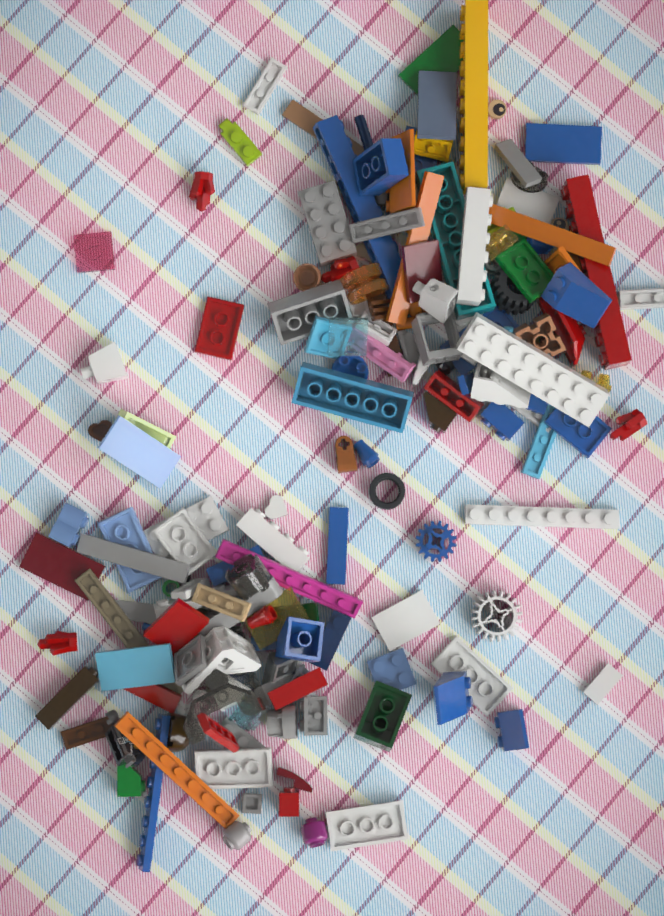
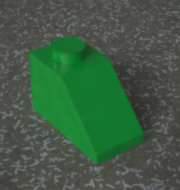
[117,764,146,797]

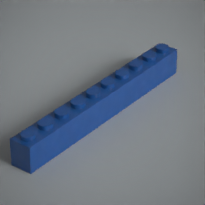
[313,115,402,299]

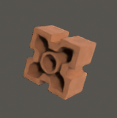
[513,313,566,357]

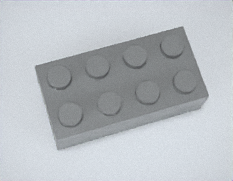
[298,180,357,267]
[267,279,354,345]

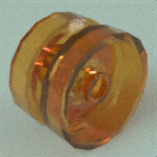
[340,263,389,305]

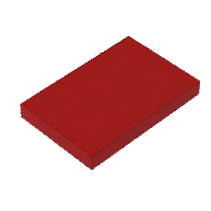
[194,296,245,361]
[143,598,210,656]

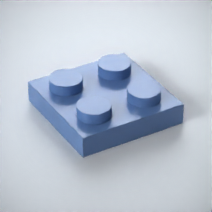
[367,648,416,690]

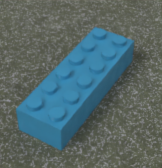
[291,362,414,433]

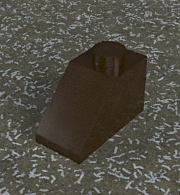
[423,391,457,433]

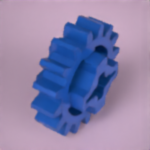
[415,521,457,562]

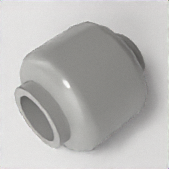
[222,821,252,850]

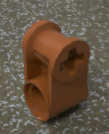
[335,436,357,474]

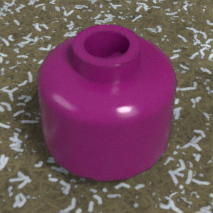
[300,817,328,848]

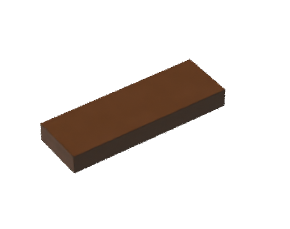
[61,716,112,750]

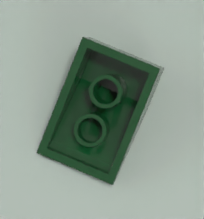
[353,680,412,752]

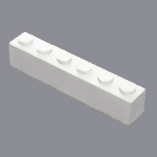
[456,187,493,306]

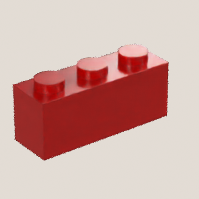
[424,370,484,422]

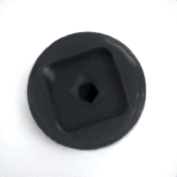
[435,361,454,375]

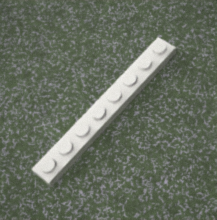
[465,504,619,529]

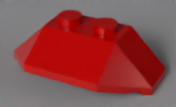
[537,297,586,368]

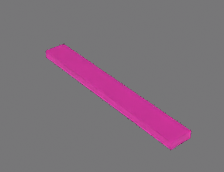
[215,539,363,619]

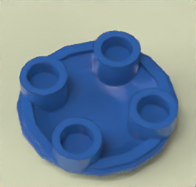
[331,353,369,379]

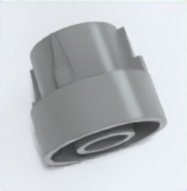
[267,705,298,739]

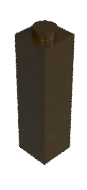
[35,666,100,730]

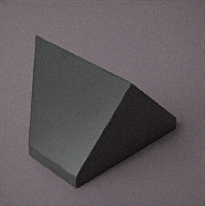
[261,651,298,686]

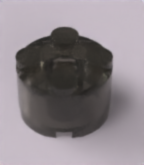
[225,554,271,601]

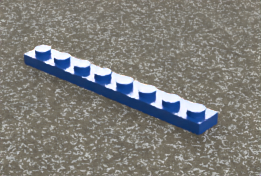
[136,714,171,872]

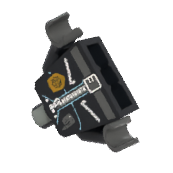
[105,710,154,768]

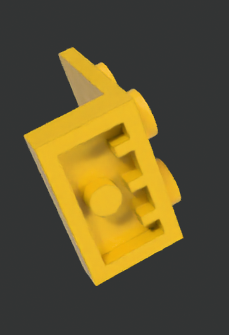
[414,124,457,162]

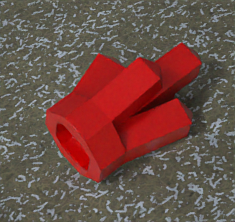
[189,171,215,212]
[321,256,361,284]
[610,408,647,441]
[37,631,78,656]

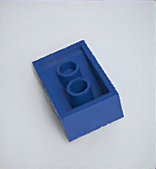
[541,262,612,328]
[434,671,473,725]

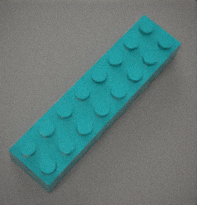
[415,162,496,320]

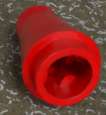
[247,605,277,629]

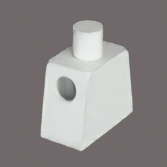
[412,278,458,324]
[80,342,129,384]

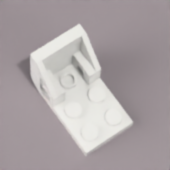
[182,626,261,695]

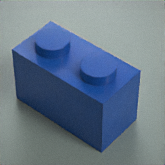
[480,402,525,441]

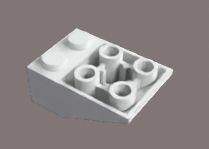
[471,362,531,408]

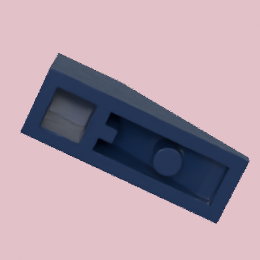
[309,610,351,671]

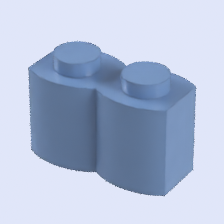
[48,503,89,548]

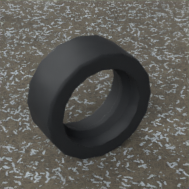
[369,473,405,510]

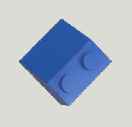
[275,617,325,662]
[494,709,529,751]

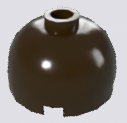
[167,712,195,752]

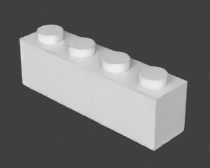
[236,508,310,572]

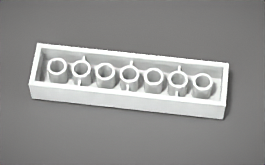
[456,312,610,427]

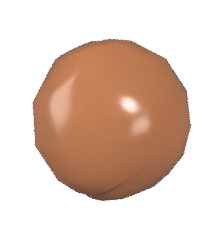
[293,263,322,291]

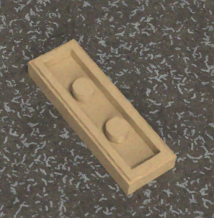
[191,583,252,622]

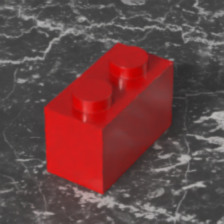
[279,787,300,817]

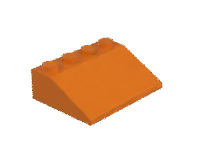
[385,129,416,214]

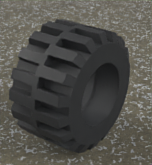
[490,268,536,315]

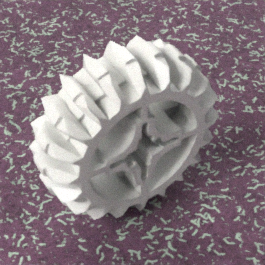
[470,590,523,642]

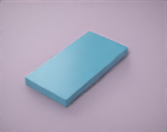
[95,643,175,691]

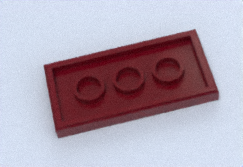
[19,532,106,601]

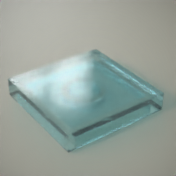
[327,318,368,356]

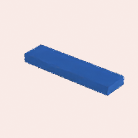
[326,507,349,585]

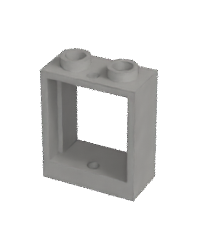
[411,312,464,366]

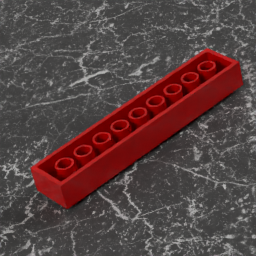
[560,174,632,370]

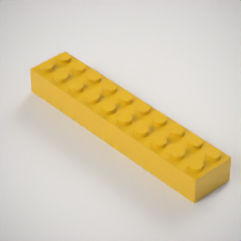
[459,0,488,194]

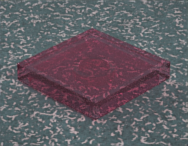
[74,231,115,273]

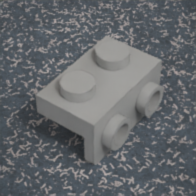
[300,696,328,736]

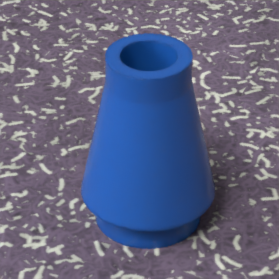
[353,439,380,468]

